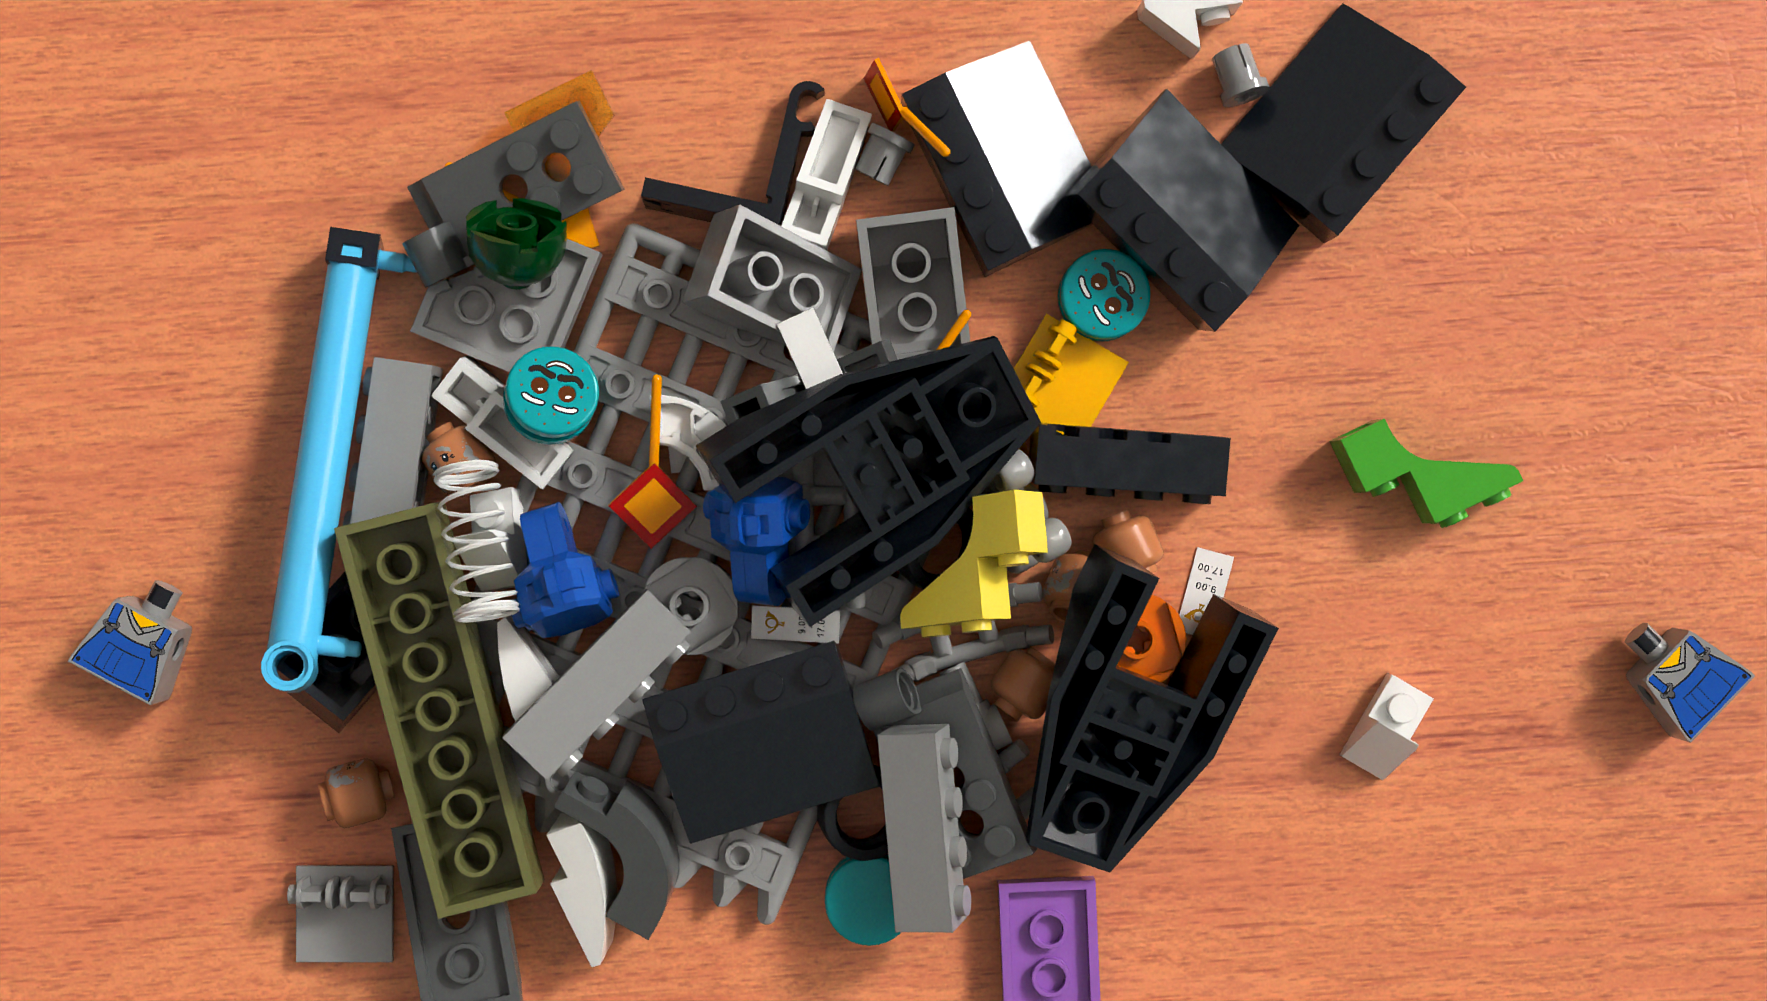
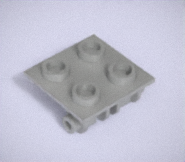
[287,865,394,962]

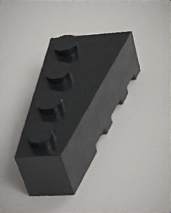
[1029,423,1231,504]

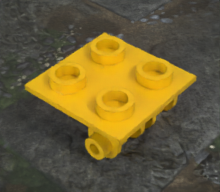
[1014,313,1129,435]

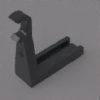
[641,81,825,226]

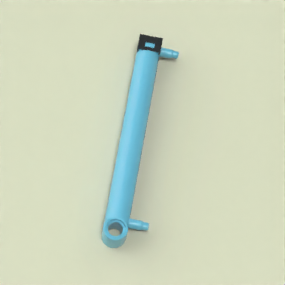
[261,227,417,693]

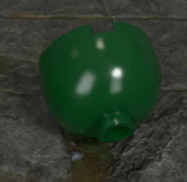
[466,198,567,290]

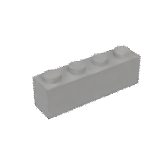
[343,357,443,526]
[502,589,691,780]
[877,724,971,933]

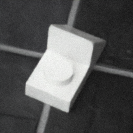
[1137,0,1243,59]
[453,487,527,592]
[1340,673,1434,780]

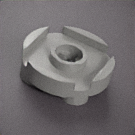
[644,557,739,655]

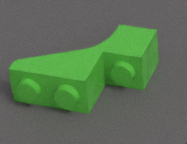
[1329,418,1523,528]

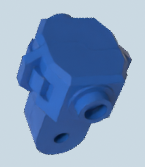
[703,477,811,606]
[511,502,619,638]

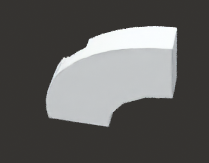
[650,395,727,491]

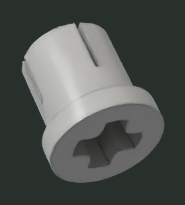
[1212,43,1270,107]
[855,123,915,186]

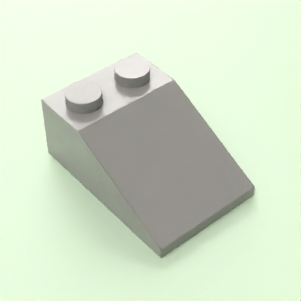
[682,205,862,353]
[856,207,970,360]

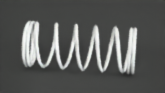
[432,460,520,623]

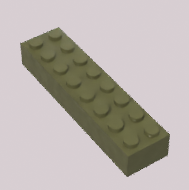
[334,502,545,919]

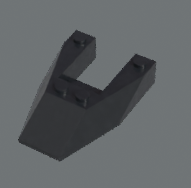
[696,336,1041,627]
[1026,544,1279,873]

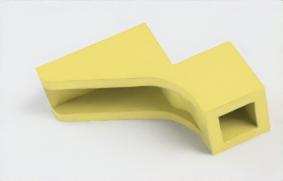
[900,490,1048,638]

